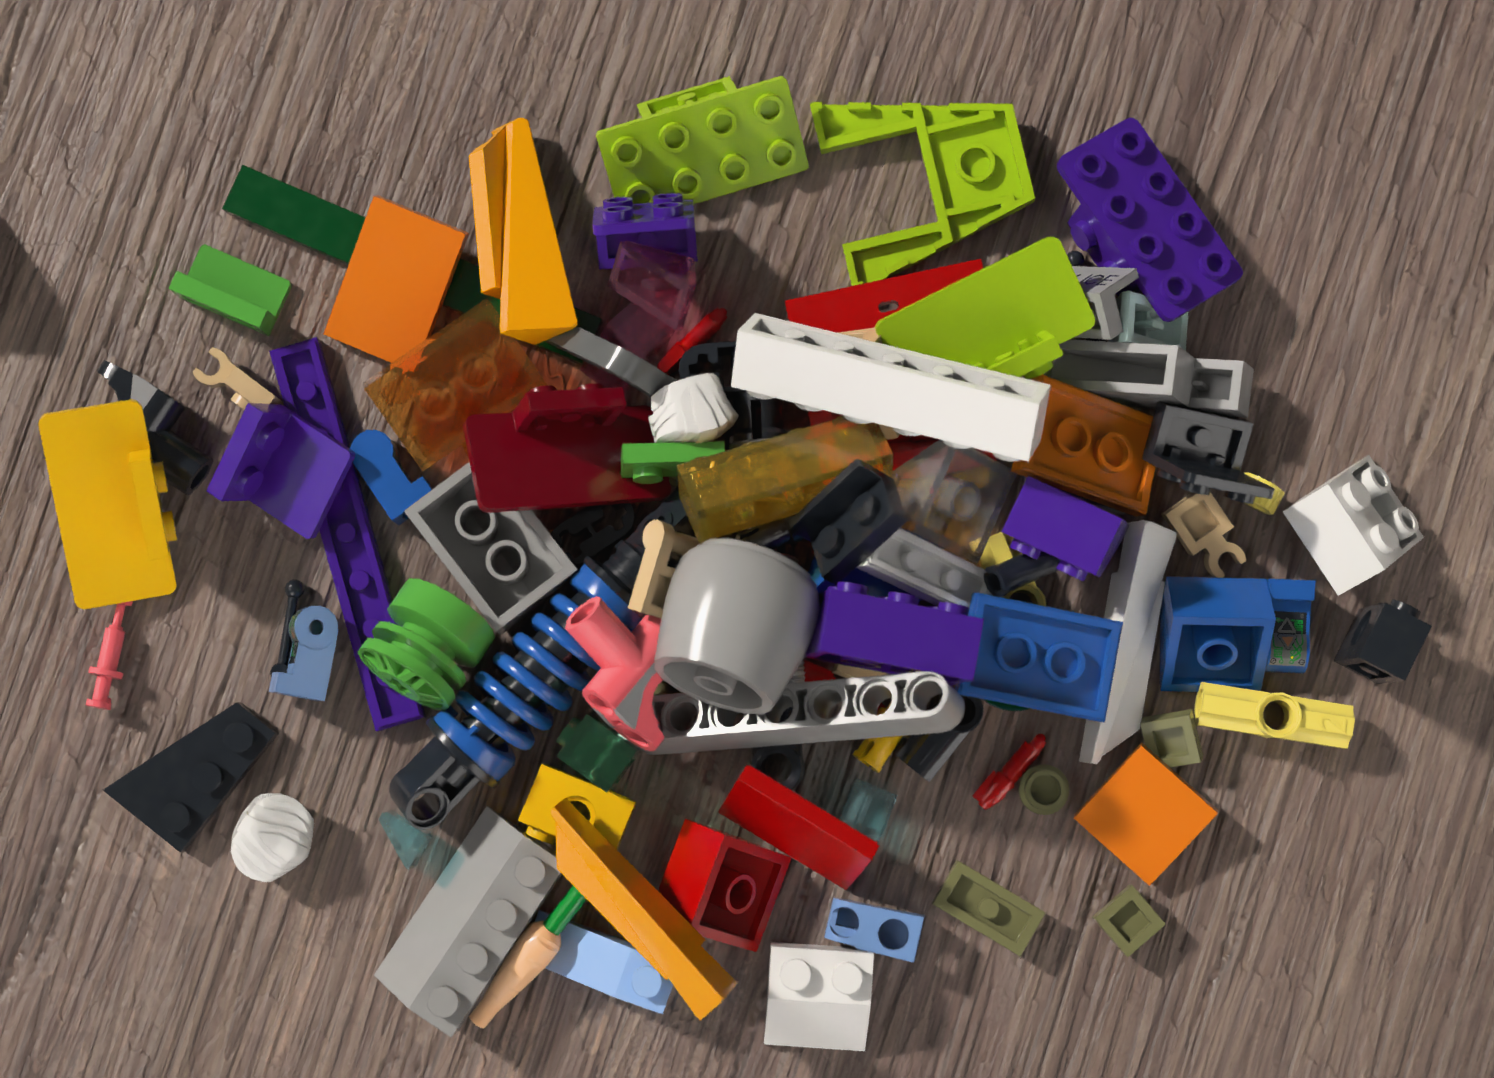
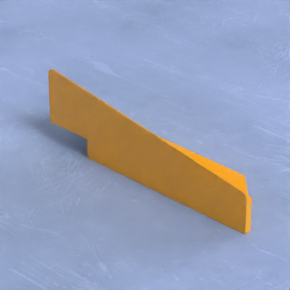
[469,118,578,345]
[551,798,738,1021]

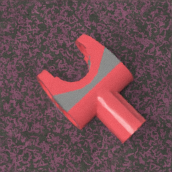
[565,597,664,751]

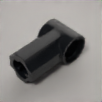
[895,686,984,782]

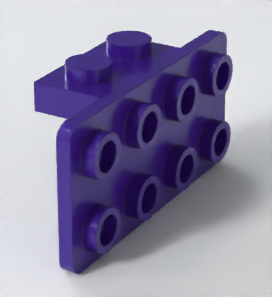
[1057,118,1243,322]

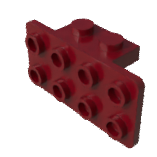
[463,383,671,513]

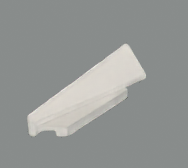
[1079,520,1177,764]

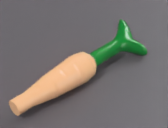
[469,886,587,1029]

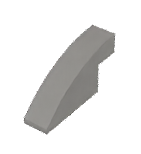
[1029,340,1254,418]

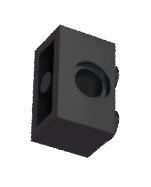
[1333,599,1432,684]

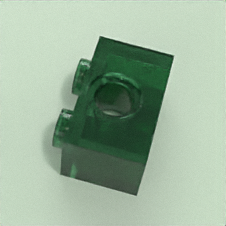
[556,714,641,793]

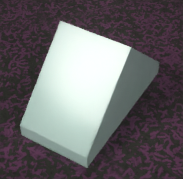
[1109,291,1188,351]

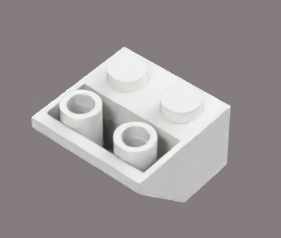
[1283,455,1424,596]

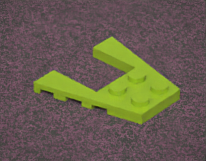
[809,102,1035,286]

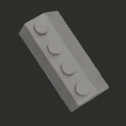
[374,806,562,1037]

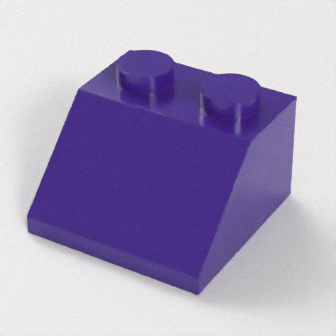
[1002,476,1130,582]

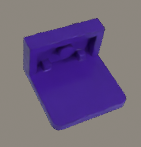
[592,193,698,269]

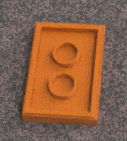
[323,195,469,372]
[1011,374,1156,517]

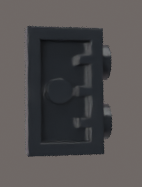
[789,459,908,586]

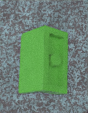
[168,245,292,336]

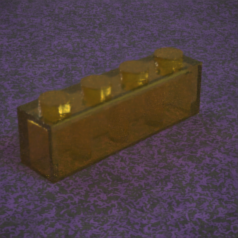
[677,415,893,543]

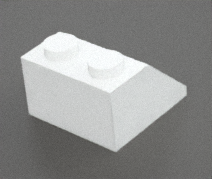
[764,942,874,1051]

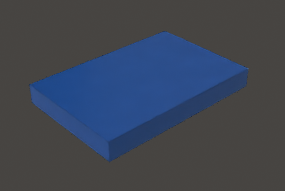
[954,593,1123,723]

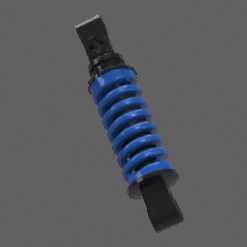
[389,480,734,830]

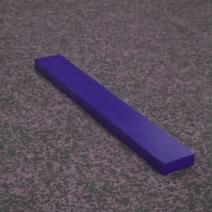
[269,337,426,732]

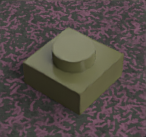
[1140,709,1203,768]
[1092,884,1166,957]

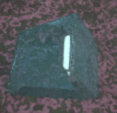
[378,811,433,870]

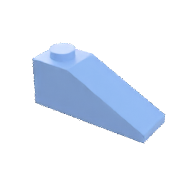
[535,910,673,1014]

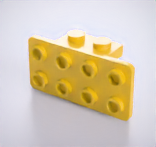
[38,399,177,609]

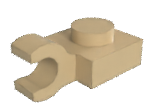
[193,347,284,410]

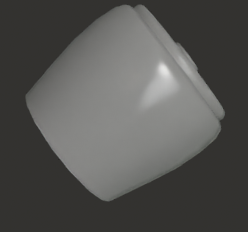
[654,538,821,714]

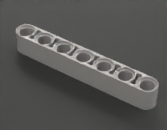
[618,671,965,755]

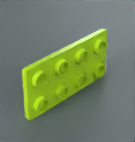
[596,76,809,204]

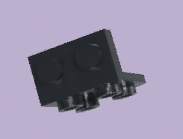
[1142,401,1275,504]

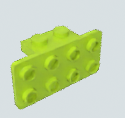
[875,236,1095,379]

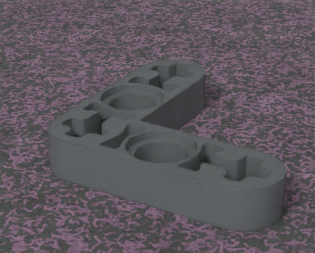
[546,326,677,397]

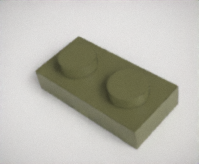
[932,860,1046,957]

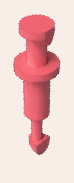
[85,601,133,710]

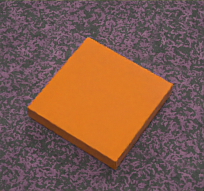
[1074,742,1218,886]

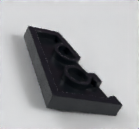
[103,702,279,852]

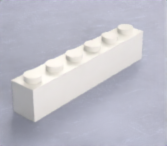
[731,313,1051,462]

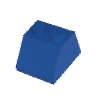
[1159,577,1276,692]

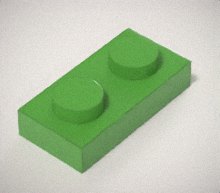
[621,441,725,484]

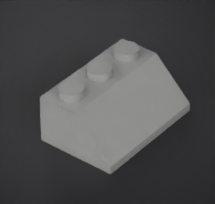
[404,462,578,635]

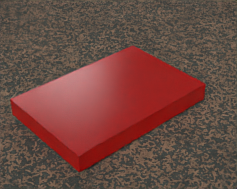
[718,765,880,890]

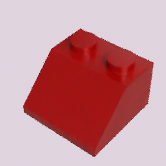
[658,818,792,952]

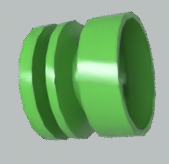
[358,578,495,711]

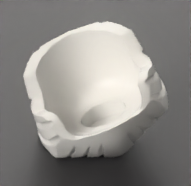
[648,373,738,443]
[231,793,314,882]

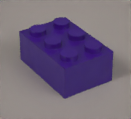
[804,582,984,685]

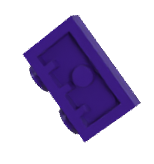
[206,403,355,539]

